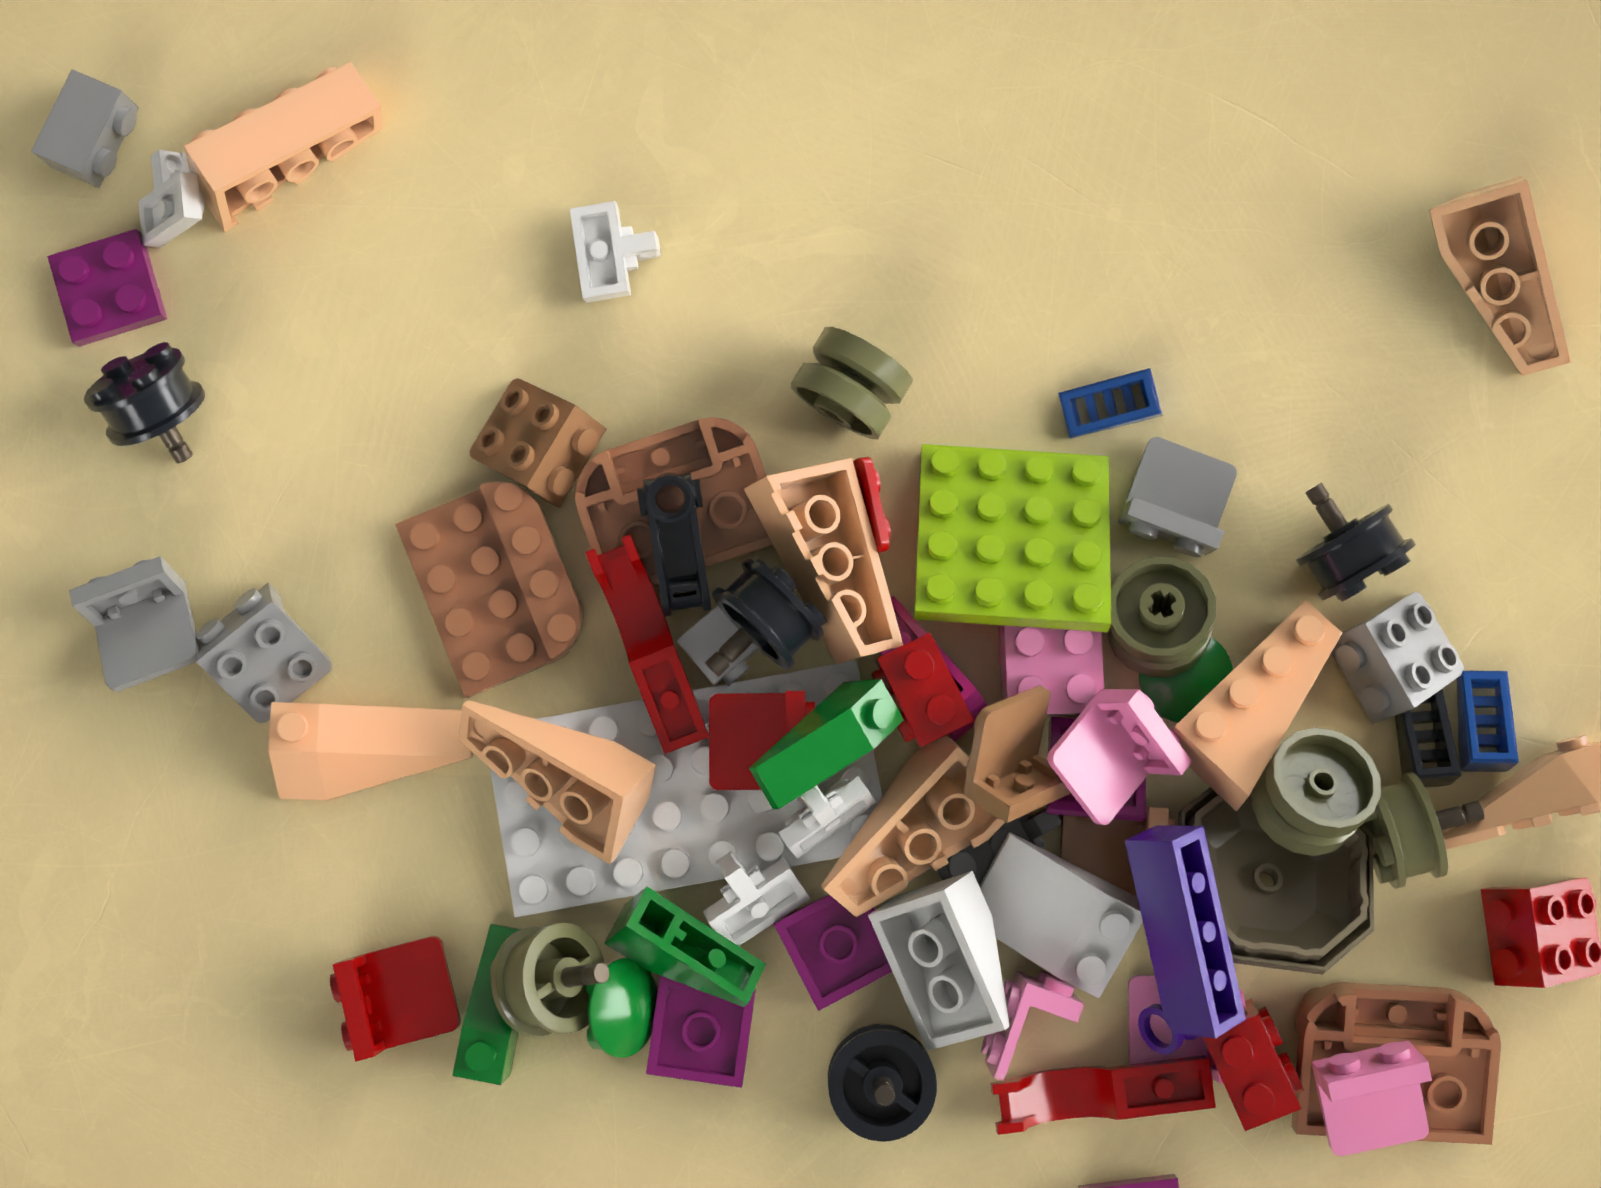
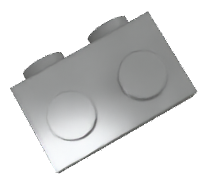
[1118,437,1237,557]
[69,556,199,692]
[195,583,332,723]
[1331,592,1464,724]

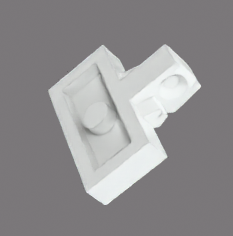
[138,150,205,248]
[570,201,661,303]
[778,776,876,859]
[703,851,811,946]

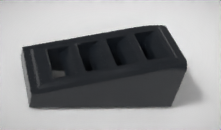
[1395,689,1462,788]

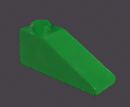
[749,679,904,809]
[604,886,766,1007]
[452,924,521,1085]

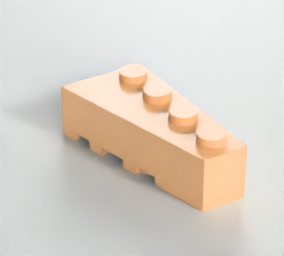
[1172,600,1343,812]

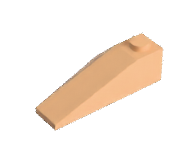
[459,700,656,864]
[268,702,473,800]
[821,735,1005,917]

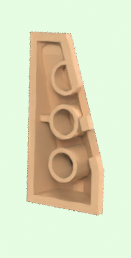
[1429,176,1571,376]
[1442,735,1601,850]

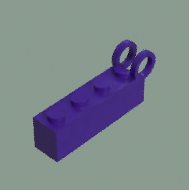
[1125,825,1246,1055]

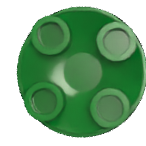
[1139,637,1233,723]
[586,958,658,1058]

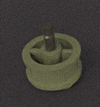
[1363,772,1485,889]
[490,923,609,1037]

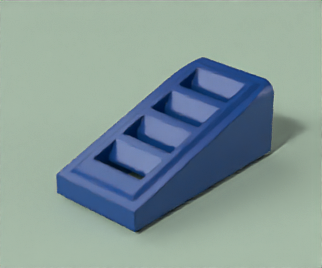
[1058,368,1163,439]
[1457,671,1519,772]

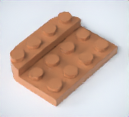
[575,417,773,585]
[395,482,584,698]
[1291,982,1501,1145]

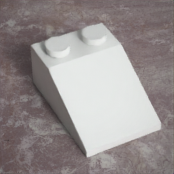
[979,832,1143,998]
[868,871,1010,1051]

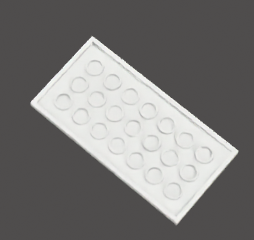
[490,660,882,918]

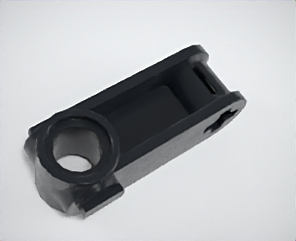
[637,473,712,617]

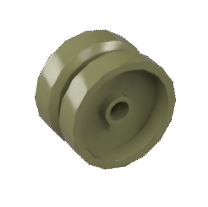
[791,327,913,440]
[1107,557,1216,677]
[1252,727,1381,856]

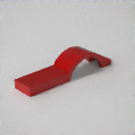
[585,534,709,754]
[990,1055,1216,1135]

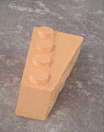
[184,62,382,232]
[744,458,903,664]

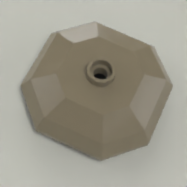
[1178,787,1374,975]

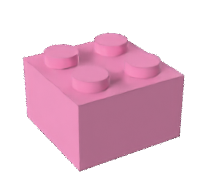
[998,625,1104,716]

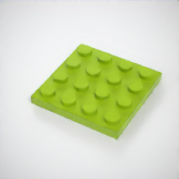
[914,444,1111,632]

